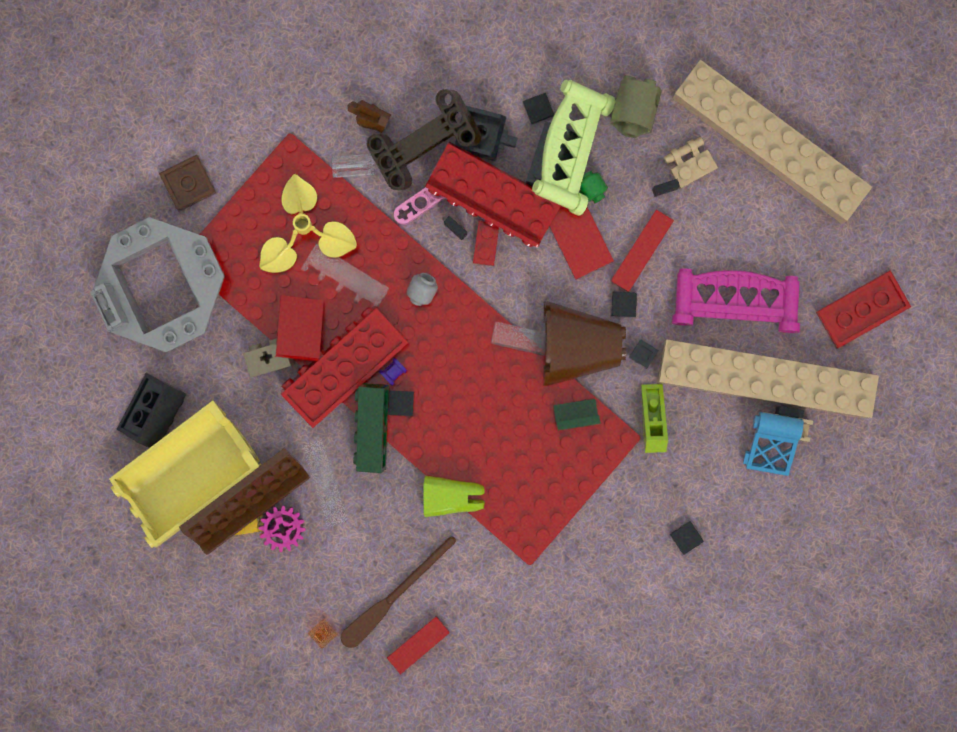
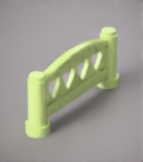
[532,80,616,216]

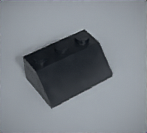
[526,121,579,187]
[117,373,186,448]

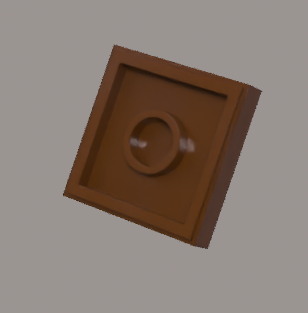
[159,155,216,212]

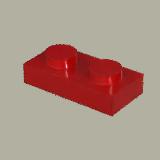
[473,221,499,266]

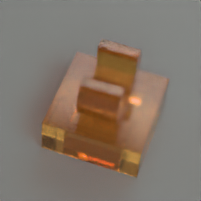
[308,618,338,649]

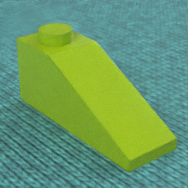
[641,384,668,453]

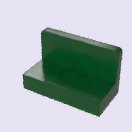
[553,399,601,431]

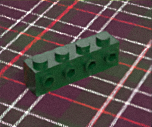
[353,383,389,474]

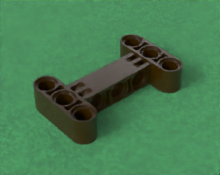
[366,89,482,190]

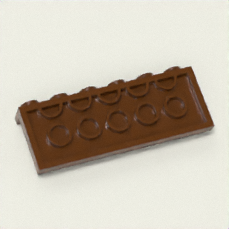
[179,448,310,555]

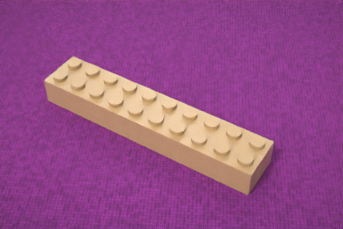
[672,60,872,224]
[657,339,879,419]

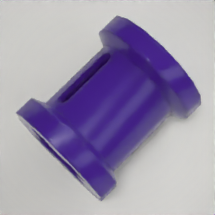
[379,358,407,386]

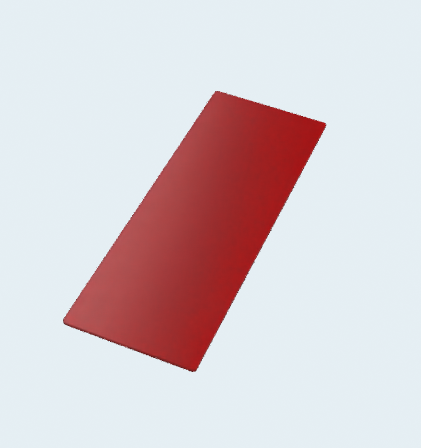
[199,133,640,565]

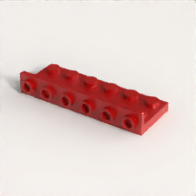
[425,142,561,248]
[281,305,408,428]

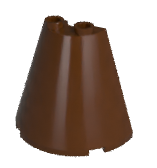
[543,301,626,386]

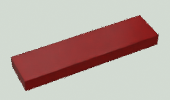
[611,209,674,292]

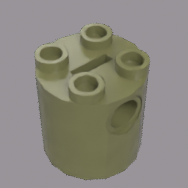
[610,75,662,138]

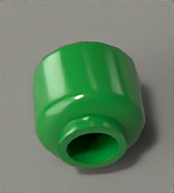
[579,171,608,204]

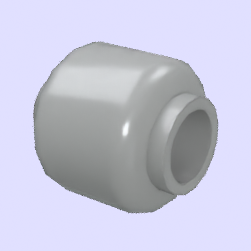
[406,273,438,306]

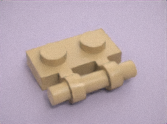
[663,137,718,189]

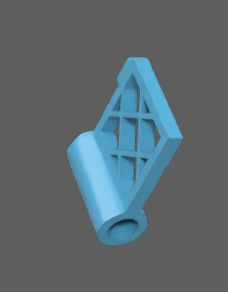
[743,412,804,476]

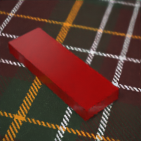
[387,616,450,675]

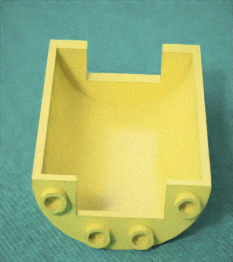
[109,401,261,548]

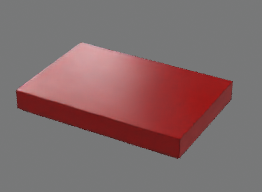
[275,295,324,361]

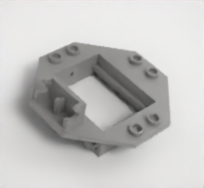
[90,217,225,352]

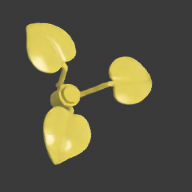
[259,174,357,273]

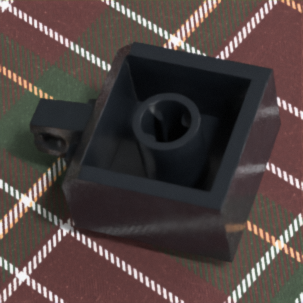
[455,106,518,161]

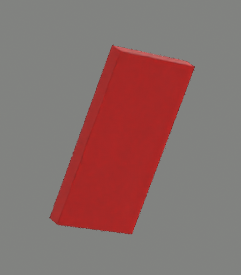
[549,206,614,280]
[816,270,911,349]

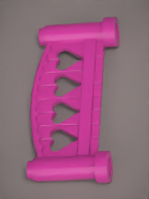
[672,268,800,333]

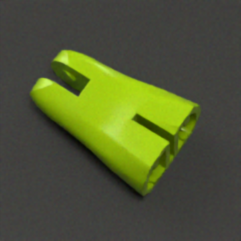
[424,476,485,517]

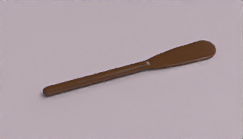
[340,536,456,648]

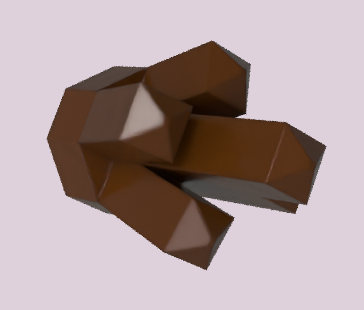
[347,100,391,134]

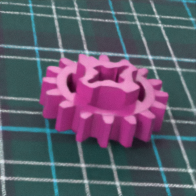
[258,505,305,552]

